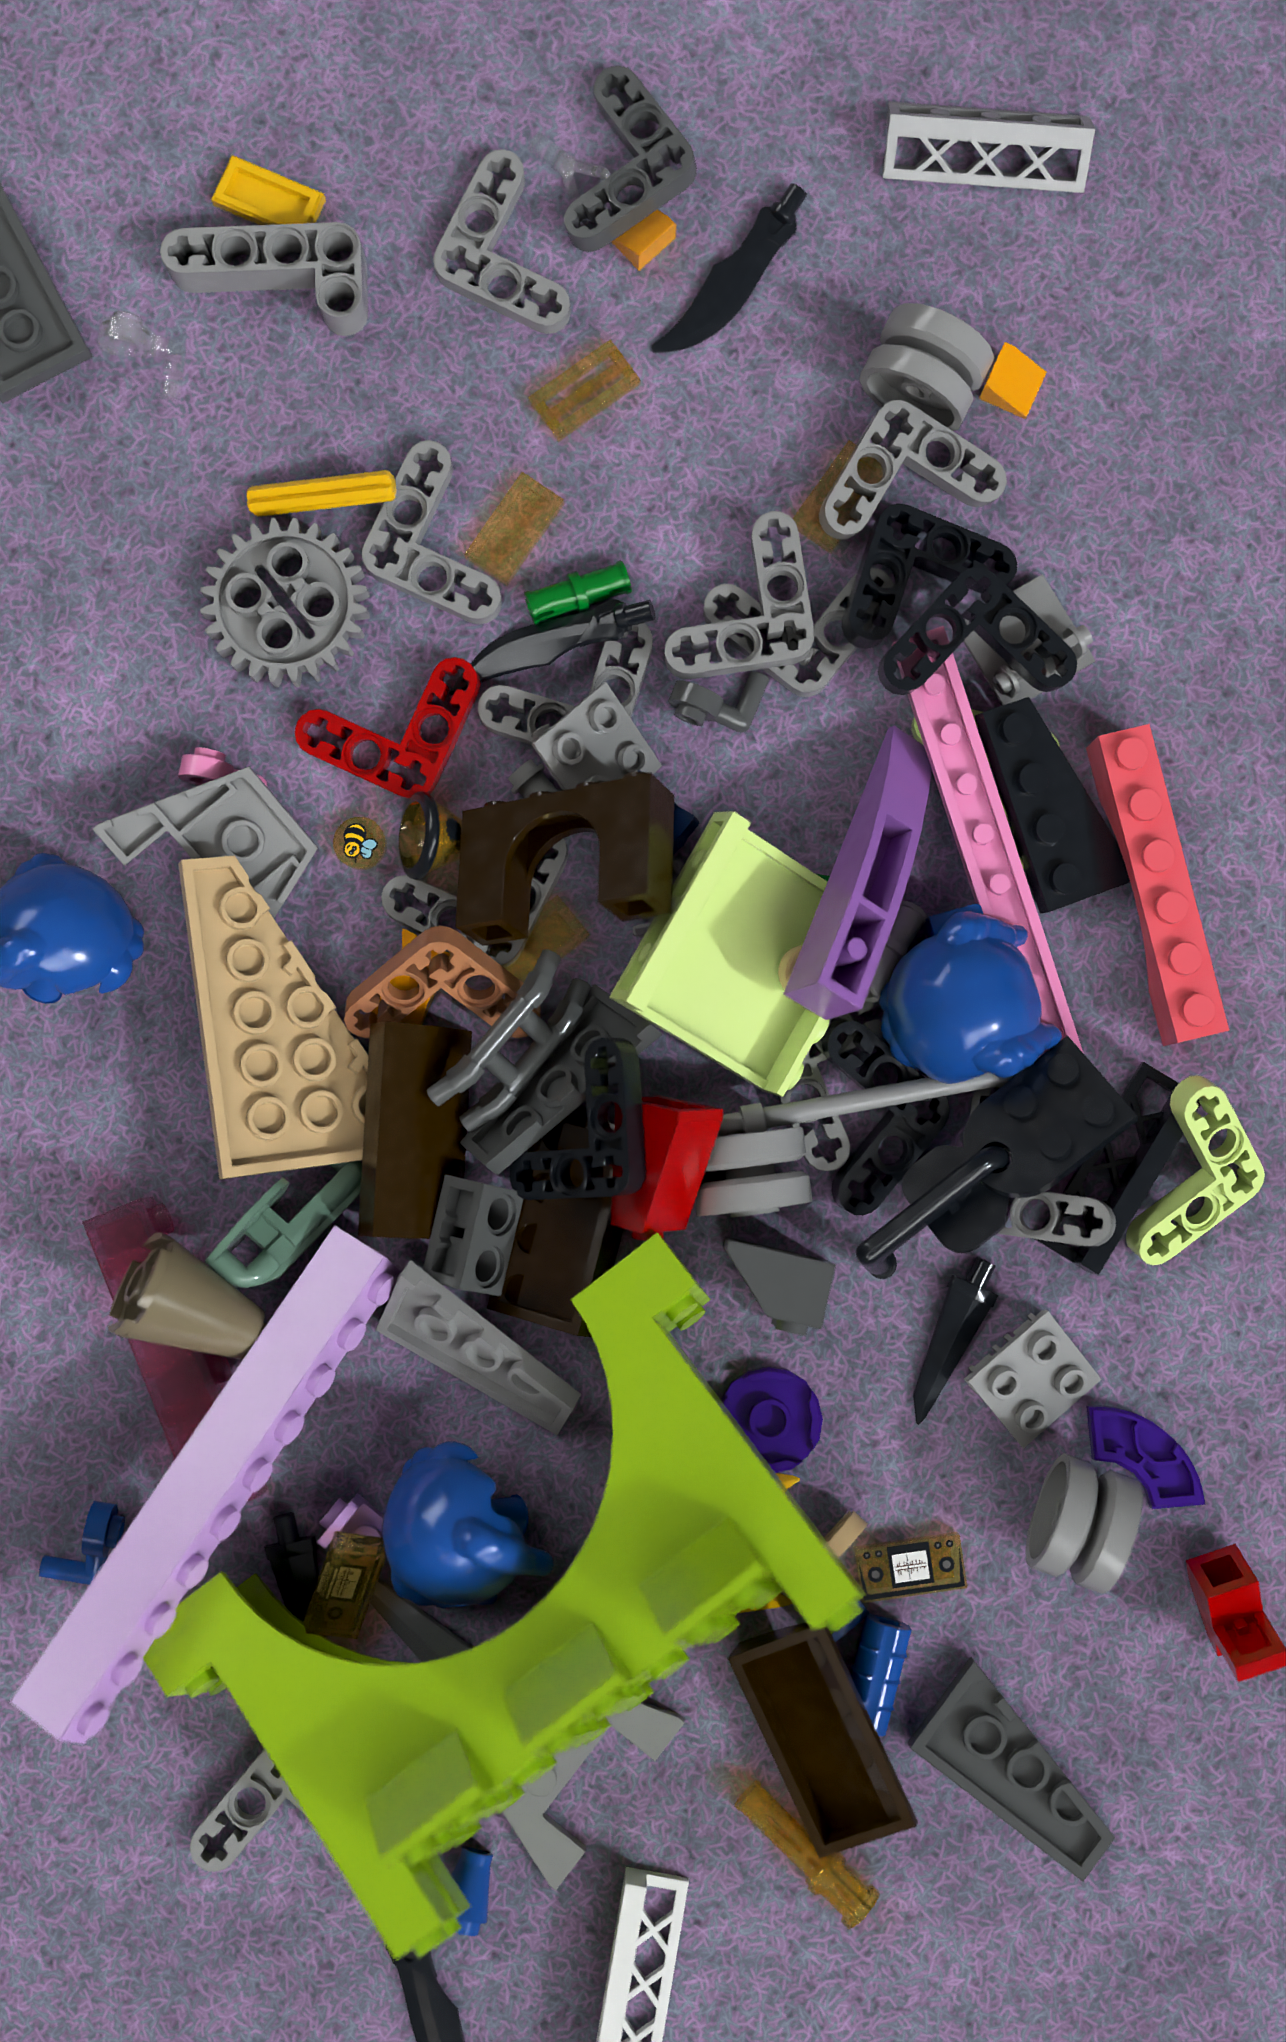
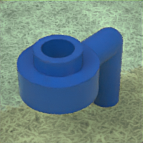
[39,1501,125,1585]

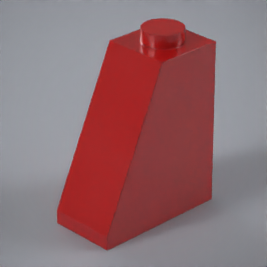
[611,1095,723,1241]

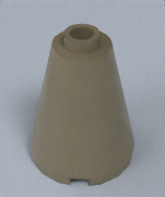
[108,1232,267,1359]

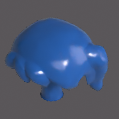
[0,853,144,1004]
[879,911,1062,1084]
[382,1441,554,1608]

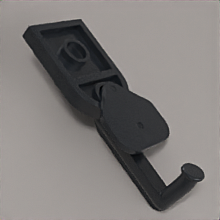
[856,1035,1138,1279]

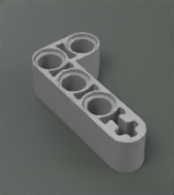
[160,222,368,336]

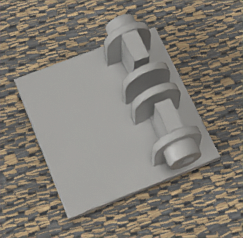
[963,574,1096,706]
[531,682,662,790]
[964,1309,1102,1449]

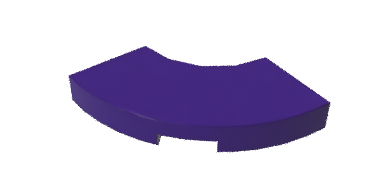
[1086,1405,1205,1509]

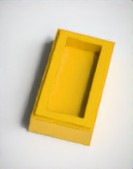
[211,155,326,225]

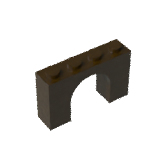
[455,772,674,946]

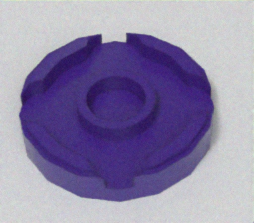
[720,1366,823,1473]

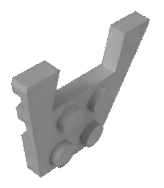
[93,766,318,918]
[503,1702,685,1890]

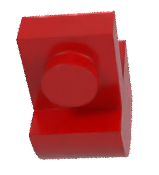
[1185,1544,1286,1682]

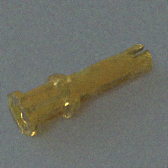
[734,1780,880,1929]

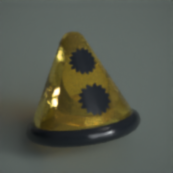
[399,791,462,880]

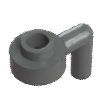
[668,671,769,733]

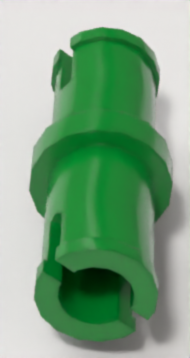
[524,561,632,624]

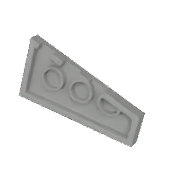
[376,1260,581,1435]

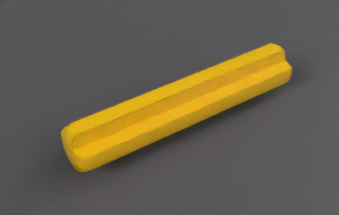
[247,470,396,517]

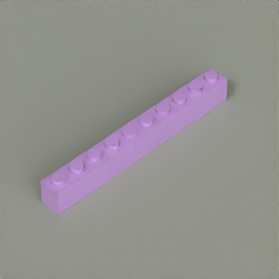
[10,1226,401,1744]

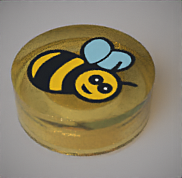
[333,817,387,870]

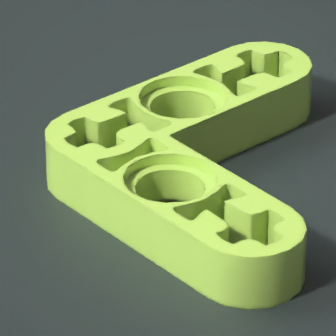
[1126,1075,1265,1265]

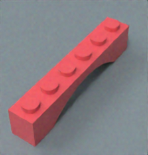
[1086,724,1229,1046]

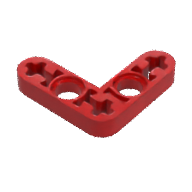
[295,657,481,799]

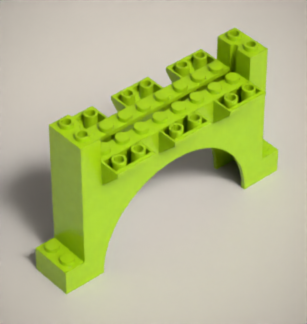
[143,1233,866,1960]

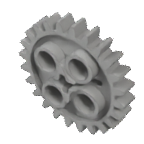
[200,518,370,688]

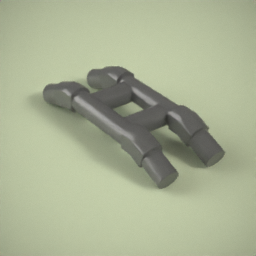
[427,949,591,1133]

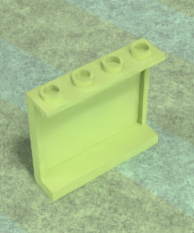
[609,811,830,1097]

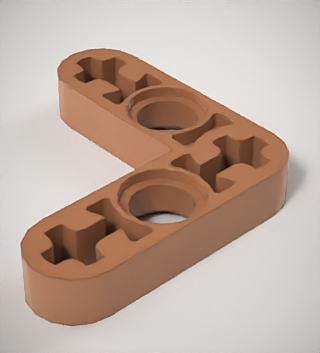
[344,926,541,1039]

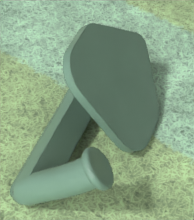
[204,1161,362,1288]

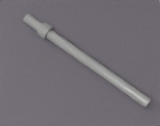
[717,1073,1013,1137]

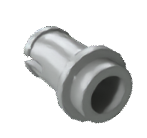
[508,759,558,798]

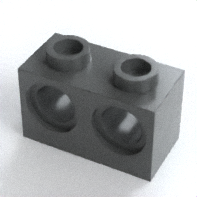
[423,1175,523,1296]

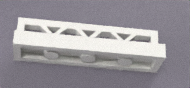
[596,1867,689,2042]

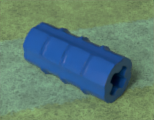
[851,1614,912,1736]

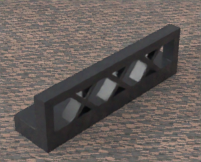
[1035,1062,1201,1275]

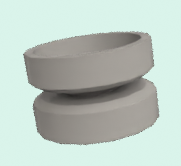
[859,303,995,431]
[695,1127,813,1217]
[1025,1453,1143,1594]

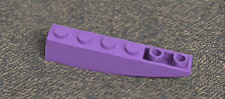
[783,725,932,1020]

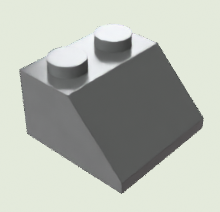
[723,1236,836,1336]

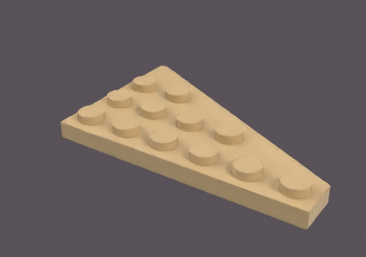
[178,856,369,1180]

